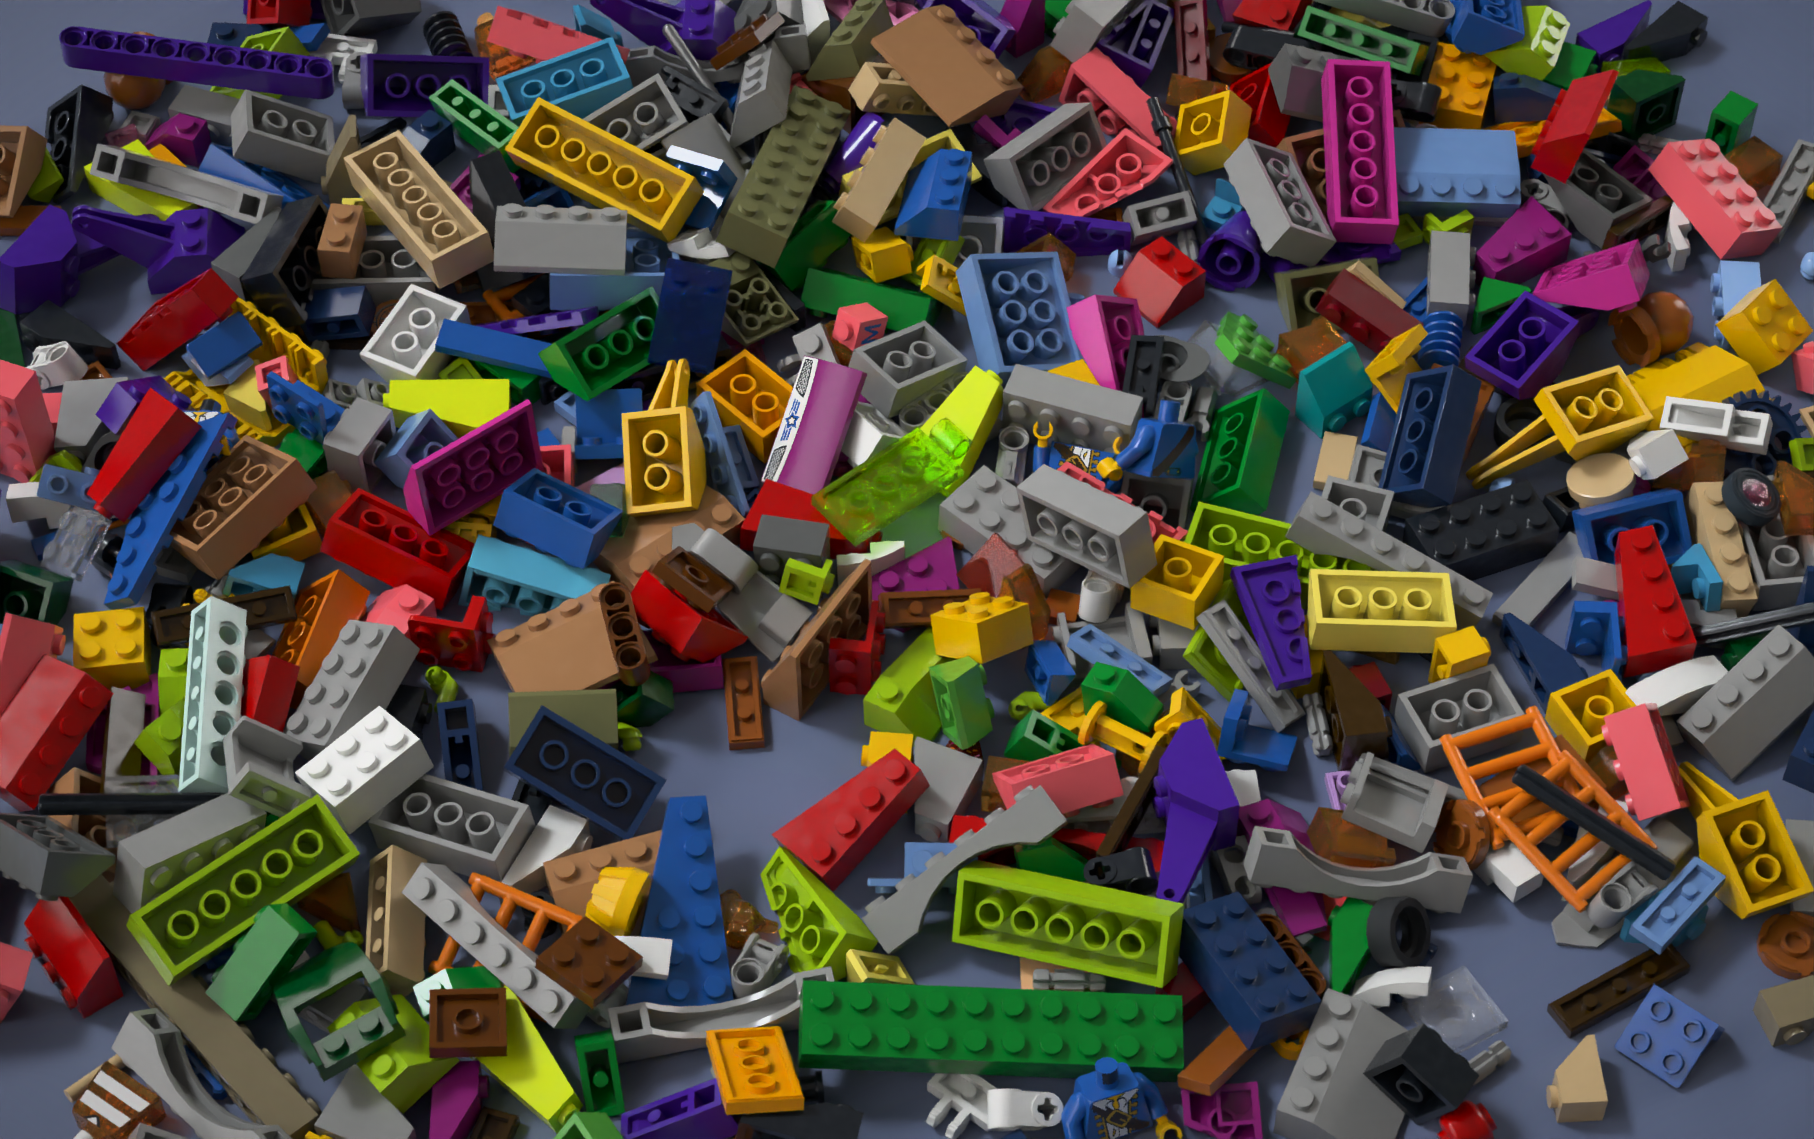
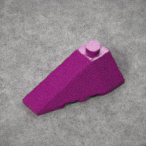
[1236,799,1327,937]

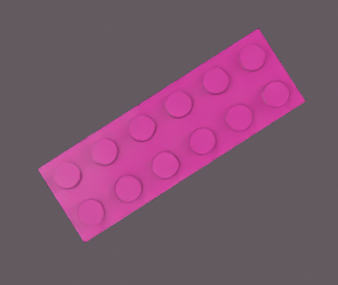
[1321,59,1399,244]

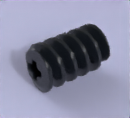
[423,11,474,57]

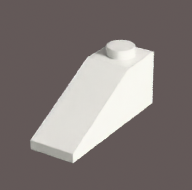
[1627,429,1689,480]
[499,805,593,905]

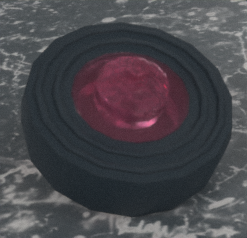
[1721,467,1782,527]

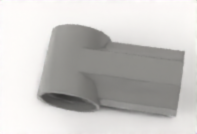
[995,426,1029,487]

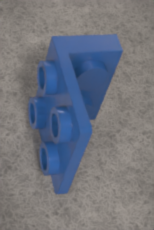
[666,145,738,232]
[266,371,345,445]
[575,388,643,459]
[1565,601,1627,681]
[1217,689,1297,772]
[1615,984,1725,1088]

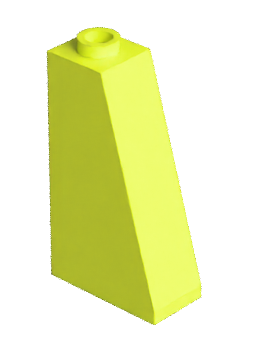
[84,139,198,221]
[898,365,1004,498]
[383,379,511,438]
[469,985,583,1133]

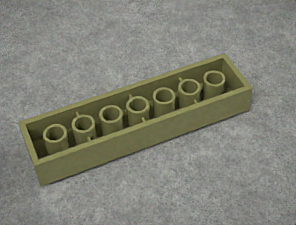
[716,85,851,269]

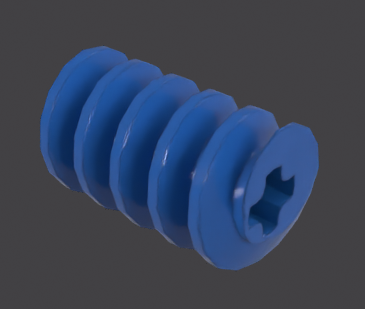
[1417,311,1463,371]

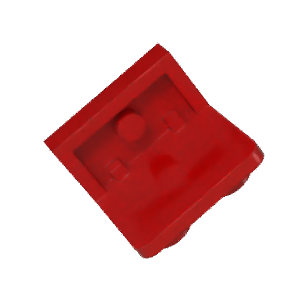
[407,595,496,672]
[828,600,886,695]

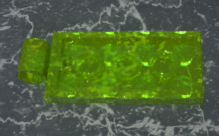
[812,418,972,547]

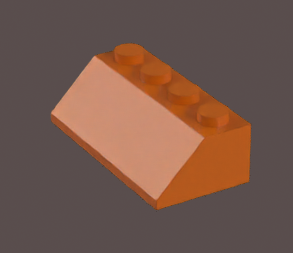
[272,569,370,709]

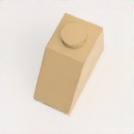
[1546,1035,1608,1123]

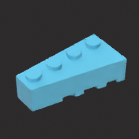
[458,534,611,616]

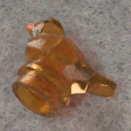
[720,889,779,950]

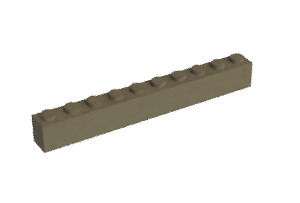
[68,874,322,1139]

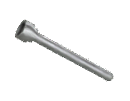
[663,24,752,147]

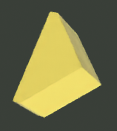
[223,359,273,431]
[846,949,915,985]

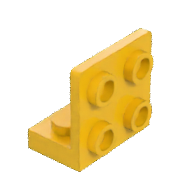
[1364,323,1428,414]

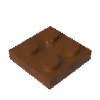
[710,12,785,71]
[652,546,735,613]
[535,916,643,1009]
[429,988,507,1058]

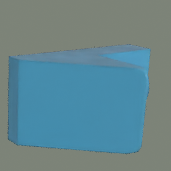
[1201,178,1246,231]
[1671,543,1723,612]

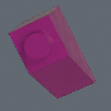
[144,113,212,167]

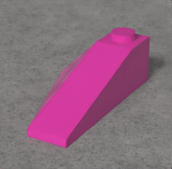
[1066,294,1144,418]

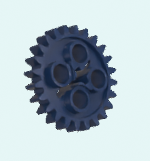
[1702,389,1807,482]

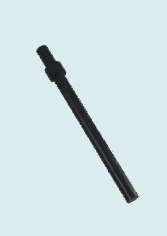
[1146,97,1209,248]

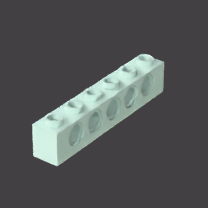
[178,596,248,794]

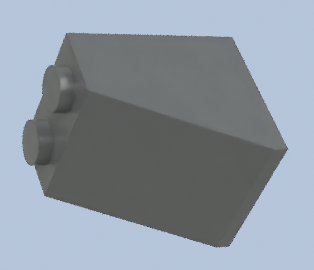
[320,0,422,37]

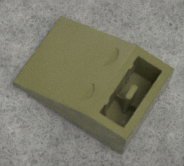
[684,251,799,347]

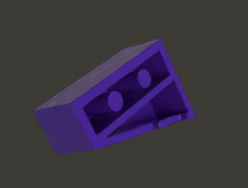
[1095,0,1174,89]
[95,375,196,436]

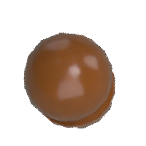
[103,31,173,110]
[1608,291,1694,368]

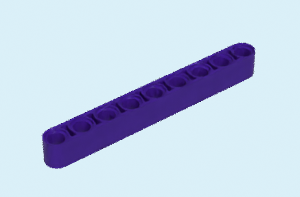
[59,26,335,99]

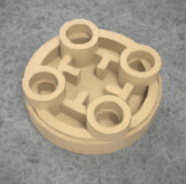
[1566,453,1636,509]

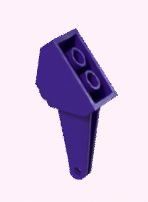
[590,0,736,60]
[917,0,1016,60]
[0,205,160,314]
[72,205,246,295]
[1465,290,1599,400]
[1152,718,1240,903]

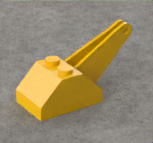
[621,359,707,517]
[1466,365,1654,489]
[1678,761,1814,919]

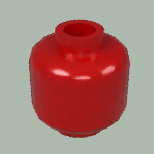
[1437,1100,1497,1139]

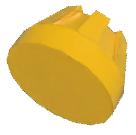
[585,867,652,936]

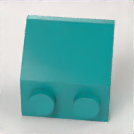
[1295,341,1373,439]

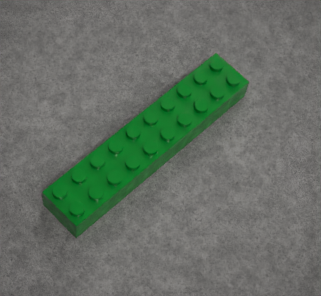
[798,980,1184,1082]

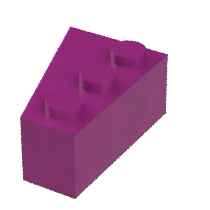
[1473,196,1572,288]

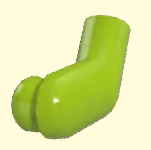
[425,666,459,714]
[1008,691,1058,720]
[618,722,643,751]
[313,920,364,950]

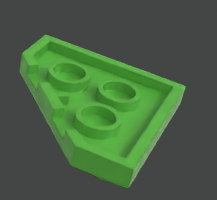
[1214,311,1298,389]

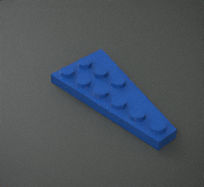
[104,412,238,610]
[624,795,734,1006]

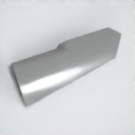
[661,113,749,219]
[672,523,813,662]
[1551,817,1694,949]

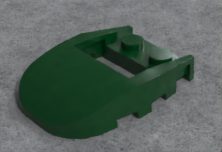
[274,942,406,1082]

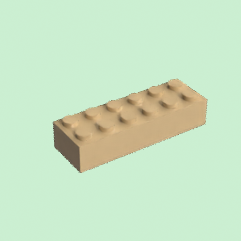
[343,130,494,289]

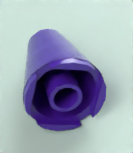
[822,112,885,195]
[1197,211,1262,291]

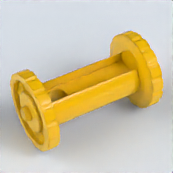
[1078,701,1168,774]

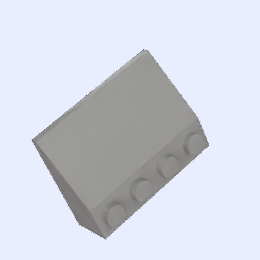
[1273,988,1408,1139]

